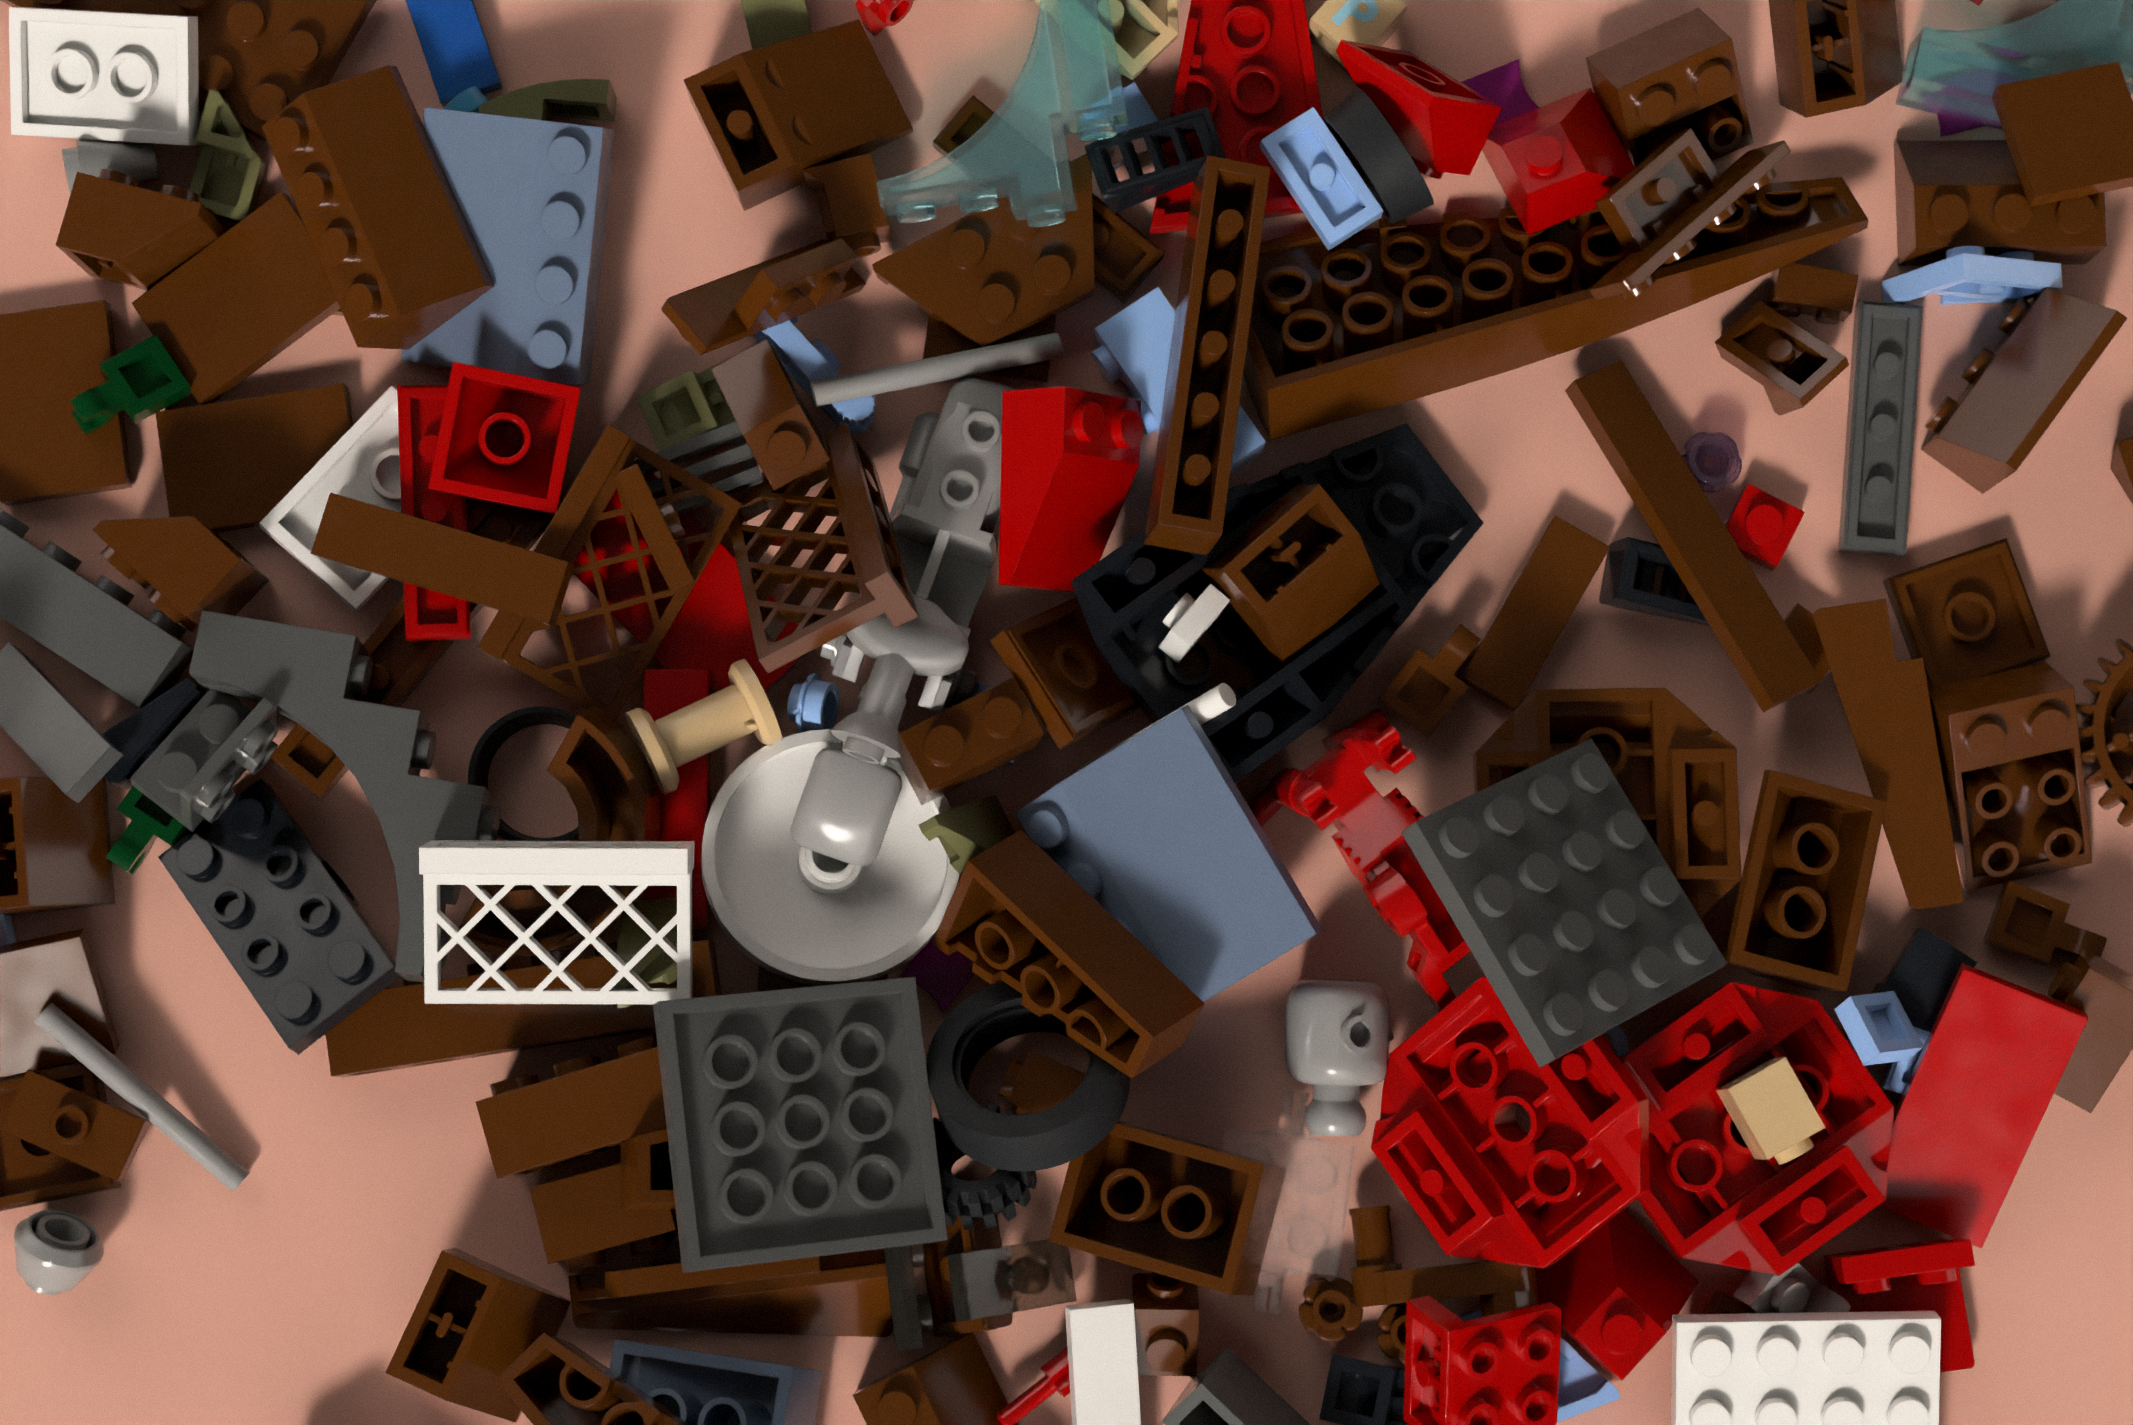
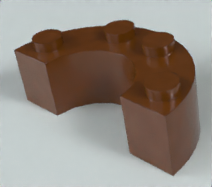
[459,706,660,956]

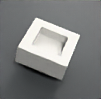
[1159,584,1230,663]

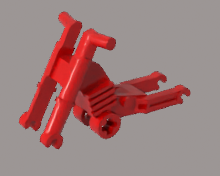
[1248,709,1471,1013]

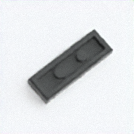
[0,642,123,803]

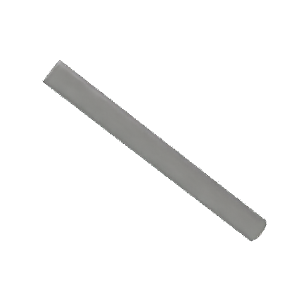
[810,332,1063,407]
[34,1003,250,1192]

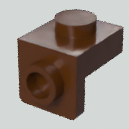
[1132,1272,1199,1376]

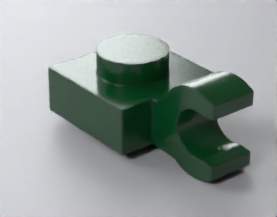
[70,334,190,435]
[106,786,186,875]

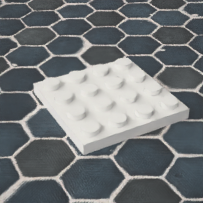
[1671,1311,1941,1425]

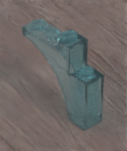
[876,0,1129,227]
[1896,0,2133,130]

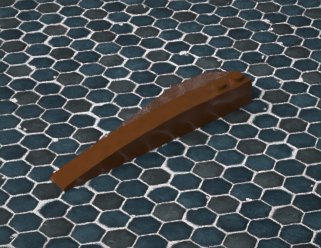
[1243,177,1868,440]

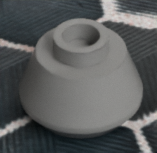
[14,1210,104,1295]

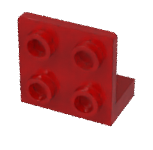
[1824,1237,1975,1373]
[1403,1295,1562,1425]

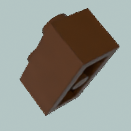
[1767,262,1858,325]

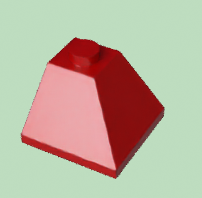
[1336,40,1502,179]
[1482,87,1635,236]
[428,362,581,514]
[1535,1210,1699,1381]

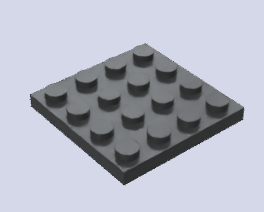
[1401,738,1727,1068]
[653,977,948,1273]

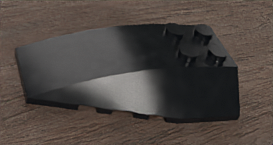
[1071,423,1483,784]

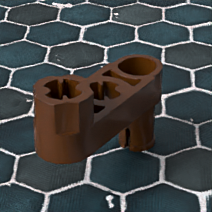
[1349,1205,1539,1317]

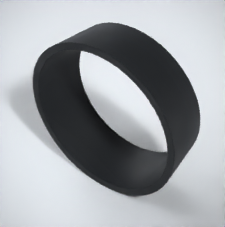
[1323,87,1434,224]
[468,706,579,841]

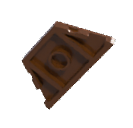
[872,153,1095,348]

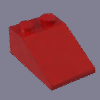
[999,386,1143,593]

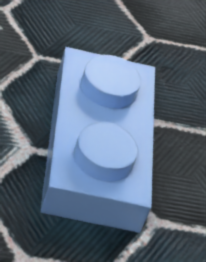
[1259,107,1383,251]

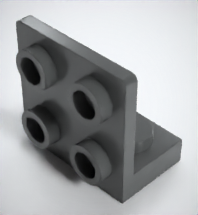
[130,689,278,831]

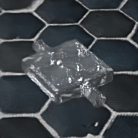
[1222,1090,1355,1314]

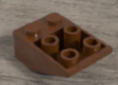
[684,19,913,211]
[1928,662,2092,891]

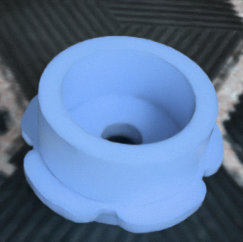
[787,673,839,733]

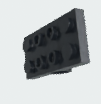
[158,778,400,1055]

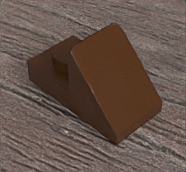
[1715,301,1849,416]

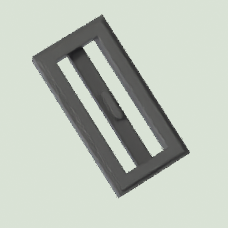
[630,421,764,515]

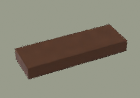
[1460,516,1610,712]

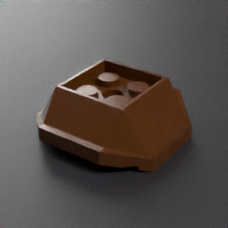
[1473,688,1741,919]

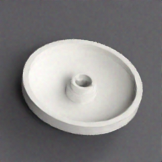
[701,729,959,986]

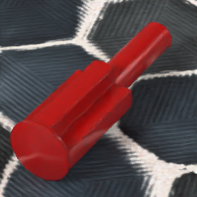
[997,1347,1070,1425]

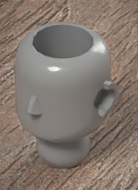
[1285,979,1394,1136]

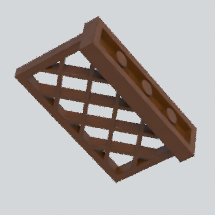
[729,422,918,673]
[477,424,742,720]

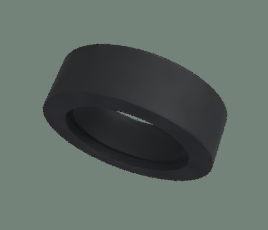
[926,981,1130,1172]

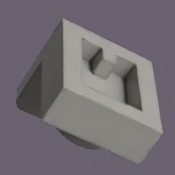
[1733,1263,1851,1313]

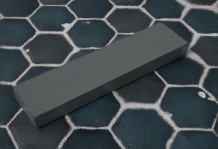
[1838,301,1923,557]

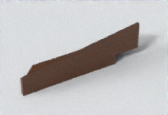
[1813,598,1964,910]
[568,1257,893,1337]

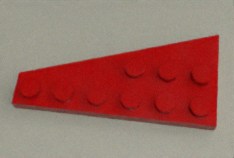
[1150,0,1324,235]

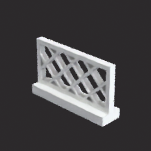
[419,840,694,1005]

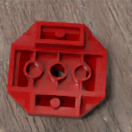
[1371,976,1650,1268]
[1620,982,1894,1276]

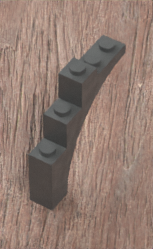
[189,610,500,983]

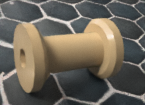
[625,658,782,795]

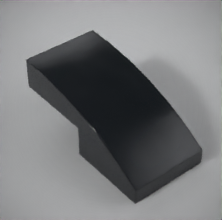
[1844,927,1978,1066]
[1319,1354,1409,1425]

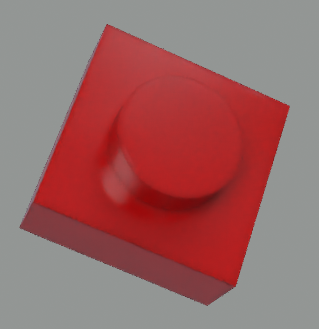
[1725,483,1805,571]

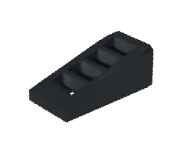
[1084,107,1227,214]
[1599,537,1710,626]
[102,678,208,790]

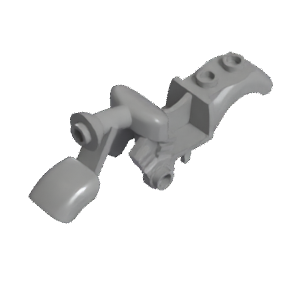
[790,375,1016,866]

